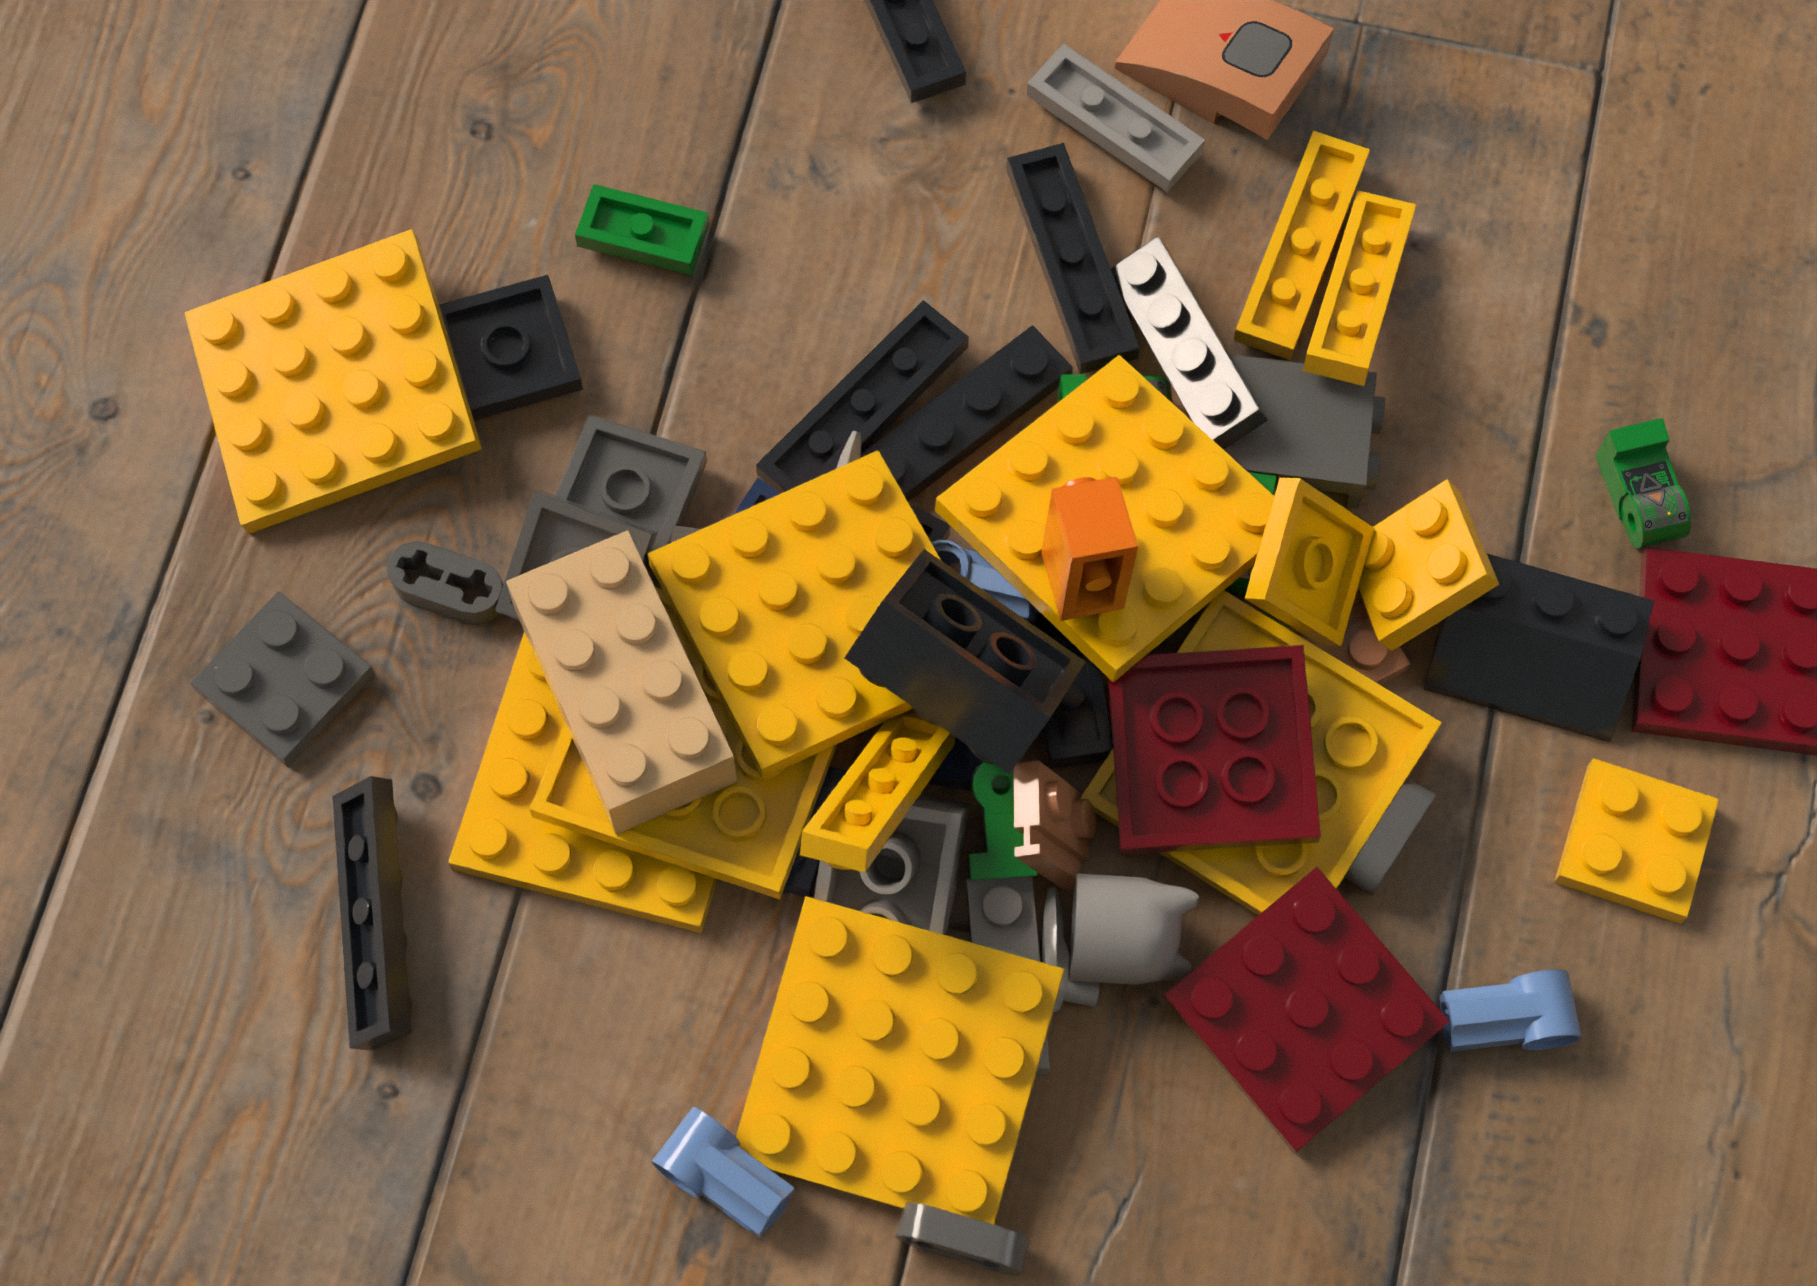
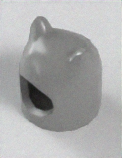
[1069,873,1199,985]

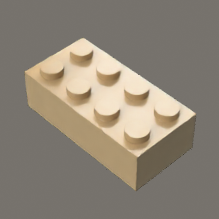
[506,530,737,835]

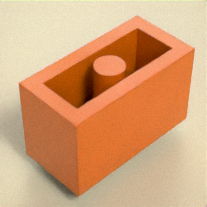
[1041,477,1138,621]

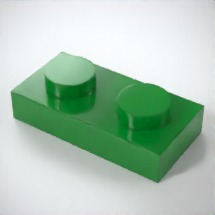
[575,184,710,275]

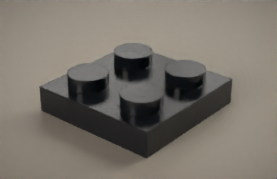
[439,275,583,420]

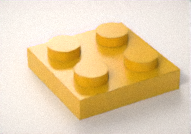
[1245,478,1375,647]
[1358,479,1499,651]
[1554,758,1719,924]

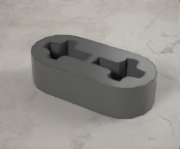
[387,541,503,625]
[1344,777,1437,896]
[895,1203,1030,1276]

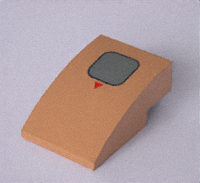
[1114,0,1334,140]

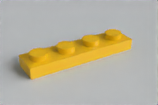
[1233,130,1370,360]
[1303,190,1416,386]
[800,710,955,873]

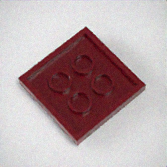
[1632,547,1817,756]
[1108,645,1321,855]
[1163,867,1450,1153]

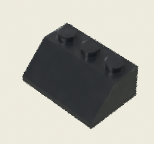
[844,549,1085,774]
[1423,553,1654,742]

